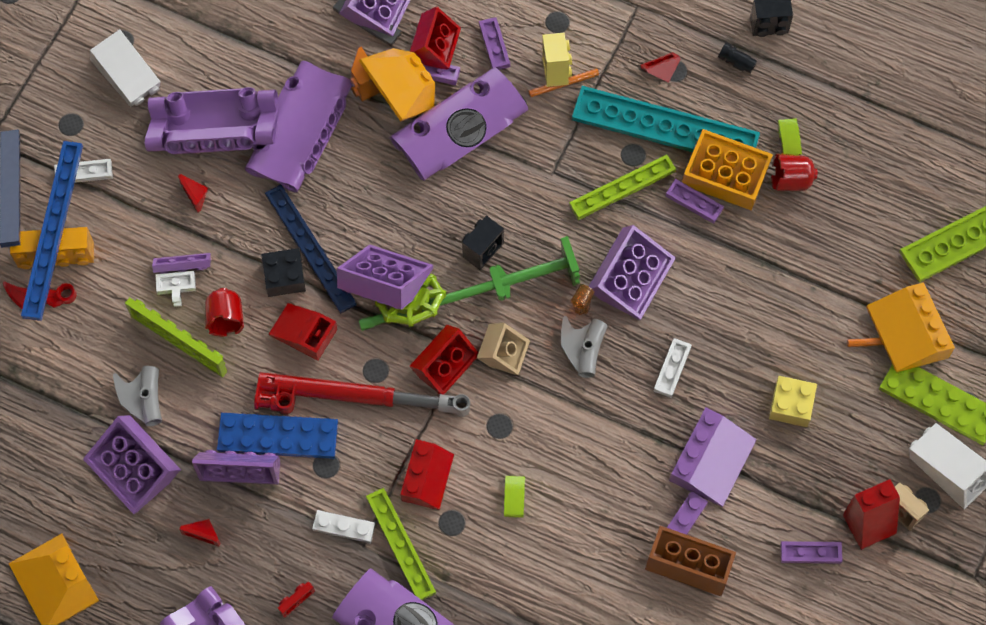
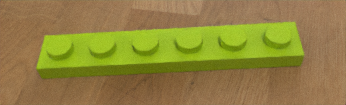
[569,154,676,220]
[366,488,436,600]

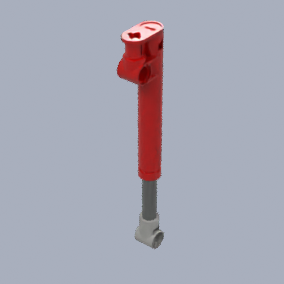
[254,372,470,417]

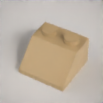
[477,323,530,375]
[895,483,929,531]

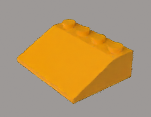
[682,129,773,211]
[866,282,955,373]

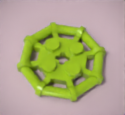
[375,274,446,327]

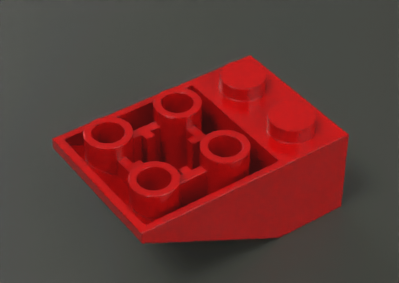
[268,303,338,361]

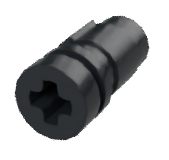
[718,42,757,74]

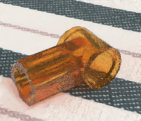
[570,284,595,315]

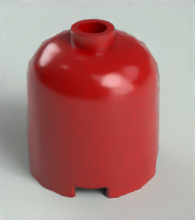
[771,154,818,191]
[205,288,244,337]

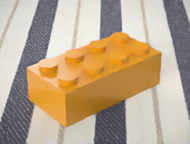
[10,227,94,269]

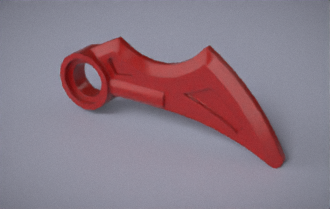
[3,281,77,309]

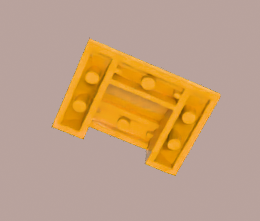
[359,48,435,122]
[8,534,99,625]

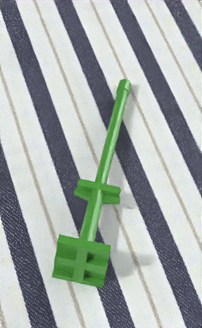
[359,236,580,331]

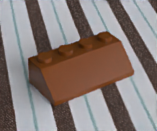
[645,526,736,596]

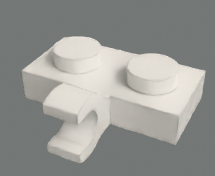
[156,271,196,307]

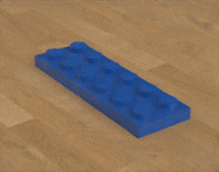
[217,413,338,459]

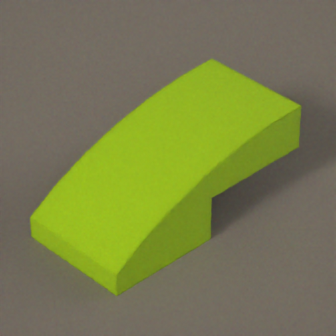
[778,118,802,155]
[504,476,525,518]

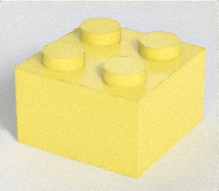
[542,33,572,87]
[769,376,817,427]

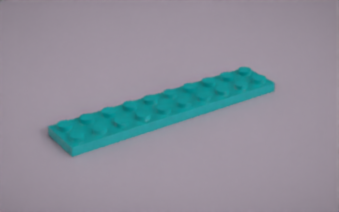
[572,86,760,152]

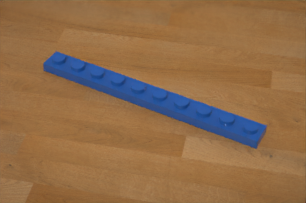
[21,141,83,321]

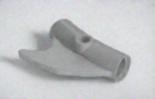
[561,316,608,378]
[113,366,162,426]

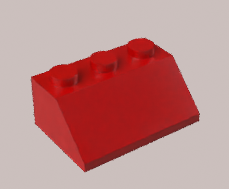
[410,6,461,70]
[410,325,479,395]
[400,439,454,510]

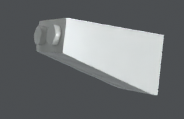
[90,29,161,107]
[909,423,986,509]

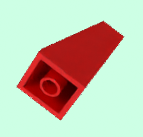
[843,479,900,550]

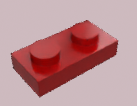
[278,581,315,618]

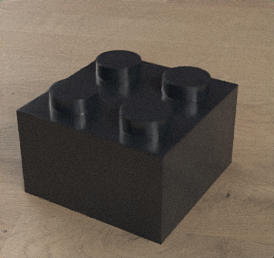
[750,0,793,37]
[462,215,504,270]
[261,248,306,297]

